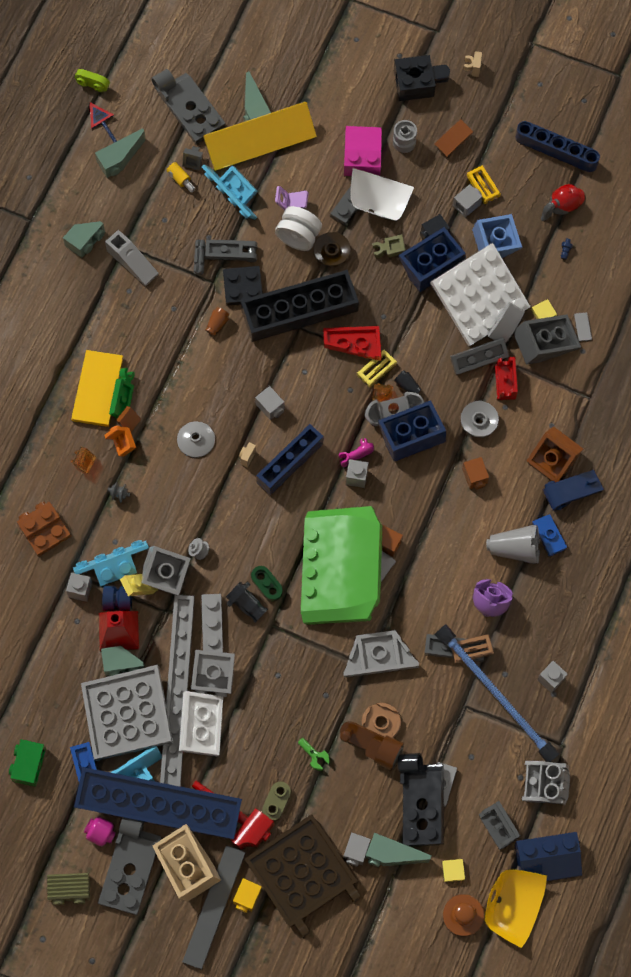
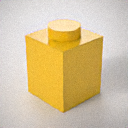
[233,878,262,913]

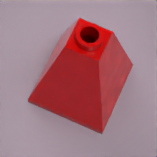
[99,611,139,652]

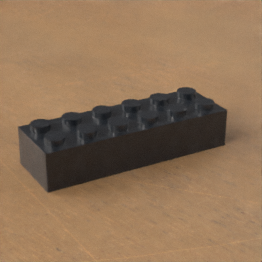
[240,270,359,342]

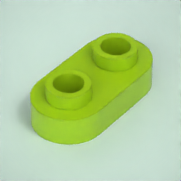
[74,69,110,92]

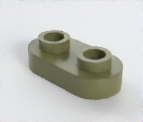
[262,782,291,821]

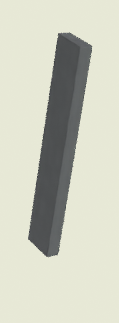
[182,845,246,970]

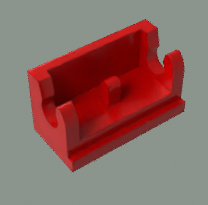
[495,357,518,400]

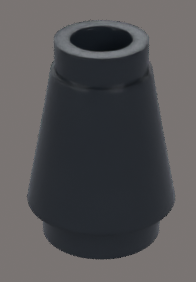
[394,370,422,394]

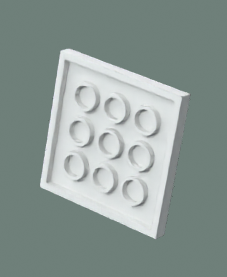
[430,243,530,346]

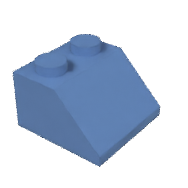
[472,214,522,258]

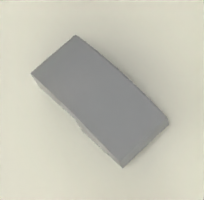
[488,302,525,343]

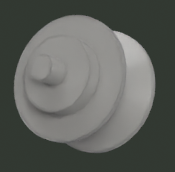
[188,538,209,560]

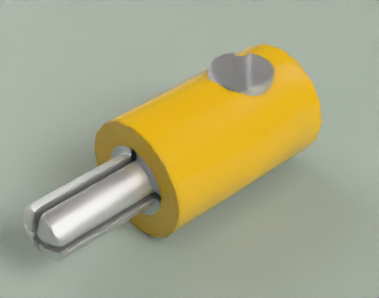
[167,162,196,192]

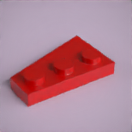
[323,326,381,361]

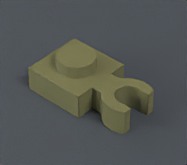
[372,235,406,258]

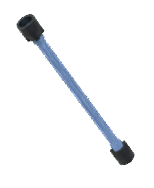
[434,624,560,762]

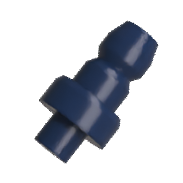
[561,238,573,260]

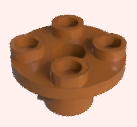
[443,894,484,936]

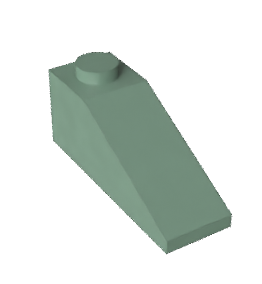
[243,72,271,122]
[95,128,146,178]
[365,833,432,867]

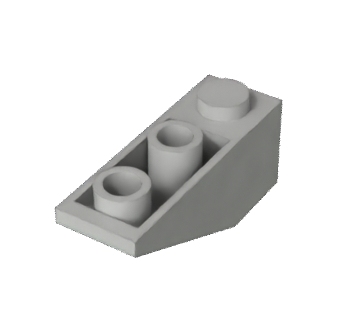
[105,230,159,286]

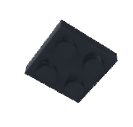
[223,266,262,306]

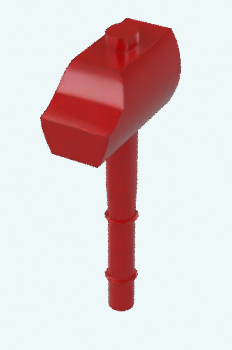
[192,780,275,850]

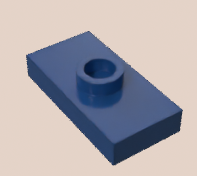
[532,514,567,557]

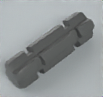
[194,240,205,275]

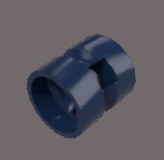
[102,586,132,611]

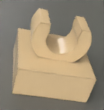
[464,52,482,77]

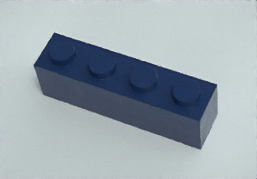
[256,424,324,496]

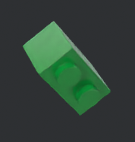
[8,739,46,787]

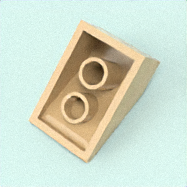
[152,824,221,902]

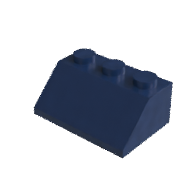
[399,227,466,292]
[378,400,446,462]
[514,832,582,881]

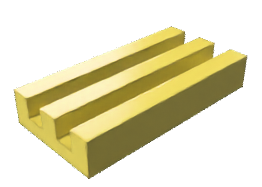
[357,350,397,388]

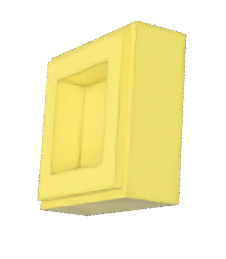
[531,299,557,319]
[442,859,465,882]

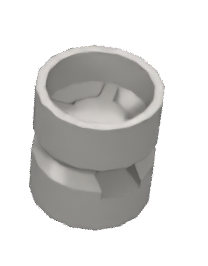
[393,120,417,153]

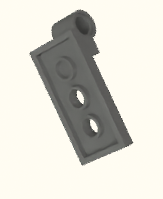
[151,69,226,144]
[98,817,162,916]

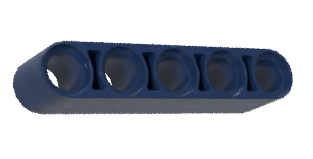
[515,121,600,172]

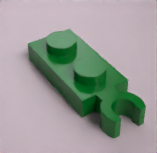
[109,368,135,418]

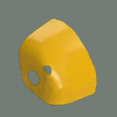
[485,870,547,948]

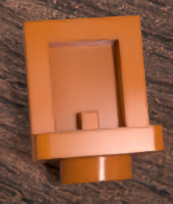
[104,426,136,457]

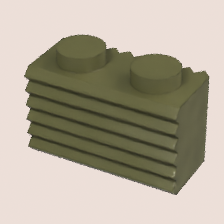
[47,873,90,905]

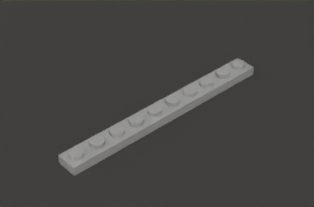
[160,595,194,787]

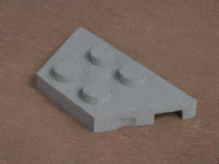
[344,630,419,678]

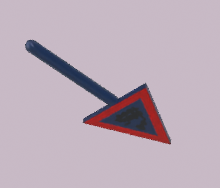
[90,102,117,143]

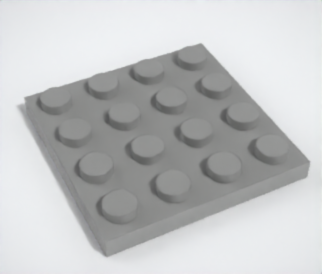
[81,665,173,761]

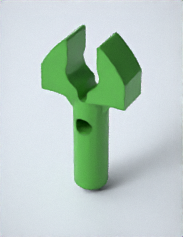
[298,738,329,771]

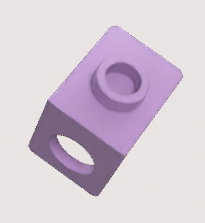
[275,186,309,211]

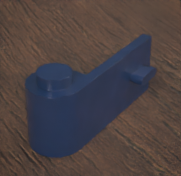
[543,470,604,511]

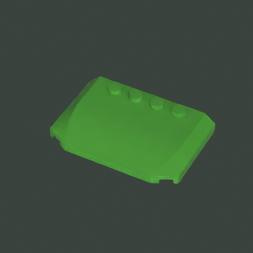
[301,506,382,625]

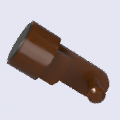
[340,721,404,771]

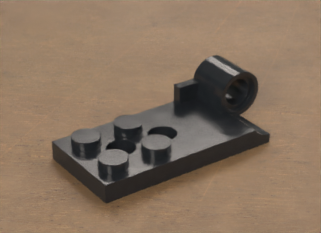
[398,753,444,847]

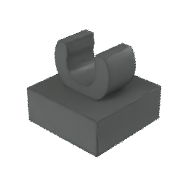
[182,146,203,171]

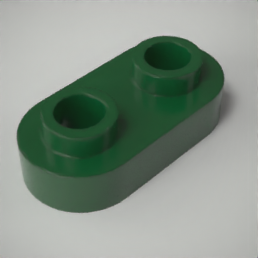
[251,566,283,601]

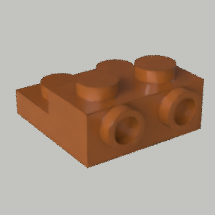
[16,501,71,557]

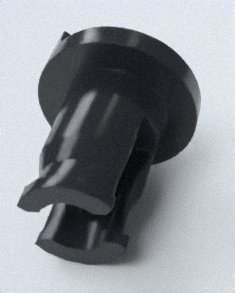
[226,581,268,623]

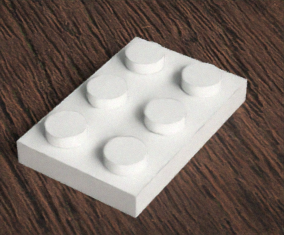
[179,691,223,757]

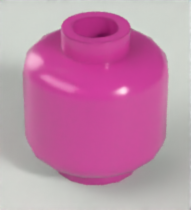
[84,816,116,847]

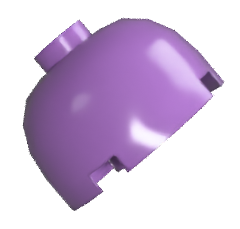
[473,579,513,617]

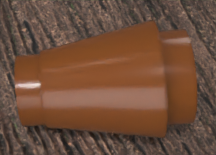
[205,307,230,336]

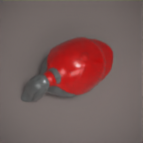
[541,184,585,221]

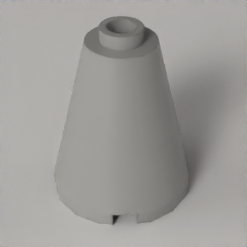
[486,525,540,564]

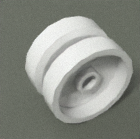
[275,206,322,251]

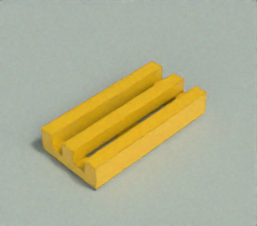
[466,165,501,204]

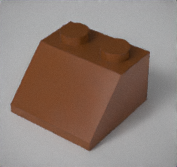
[527,426,584,482]

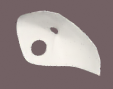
[351,168,414,221]

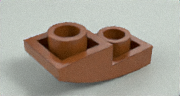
[435,119,474,157]

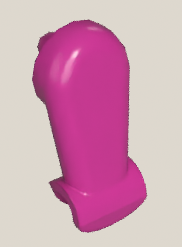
[338,438,374,467]

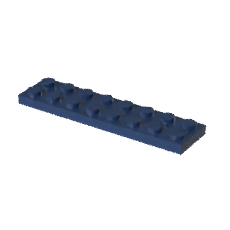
[74,767,242,839]

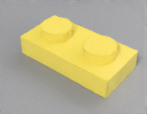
[120,574,158,596]

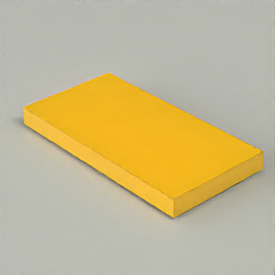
[71,350,123,427]

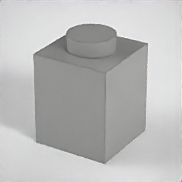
[453,184,482,218]
[255,386,285,420]
[346,459,368,488]
[66,573,92,602]
[537,661,568,693]
[343,832,371,867]

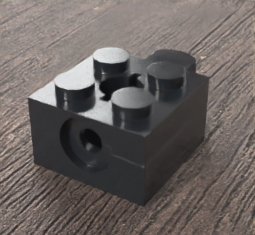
[394,55,450,101]

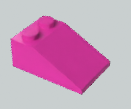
[344,126,382,176]

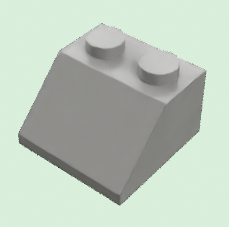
[141,546,191,596]

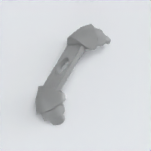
[365,392,425,426]

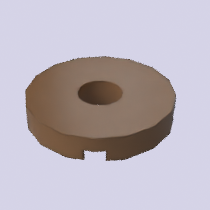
[361,703,401,738]

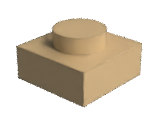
[239,442,256,468]

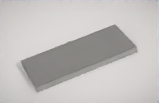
[574,312,592,342]

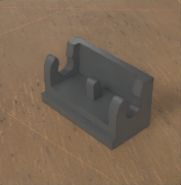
[478,801,520,850]

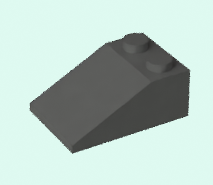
[513,314,581,365]

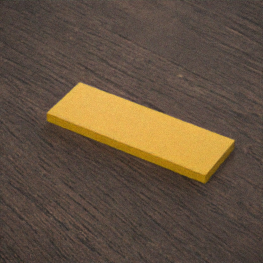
[203,102,317,171]

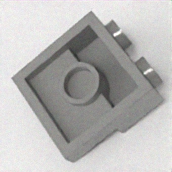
[191,650,235,697]

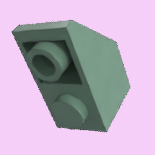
[63,221,105,258]
[101,646,145,676]

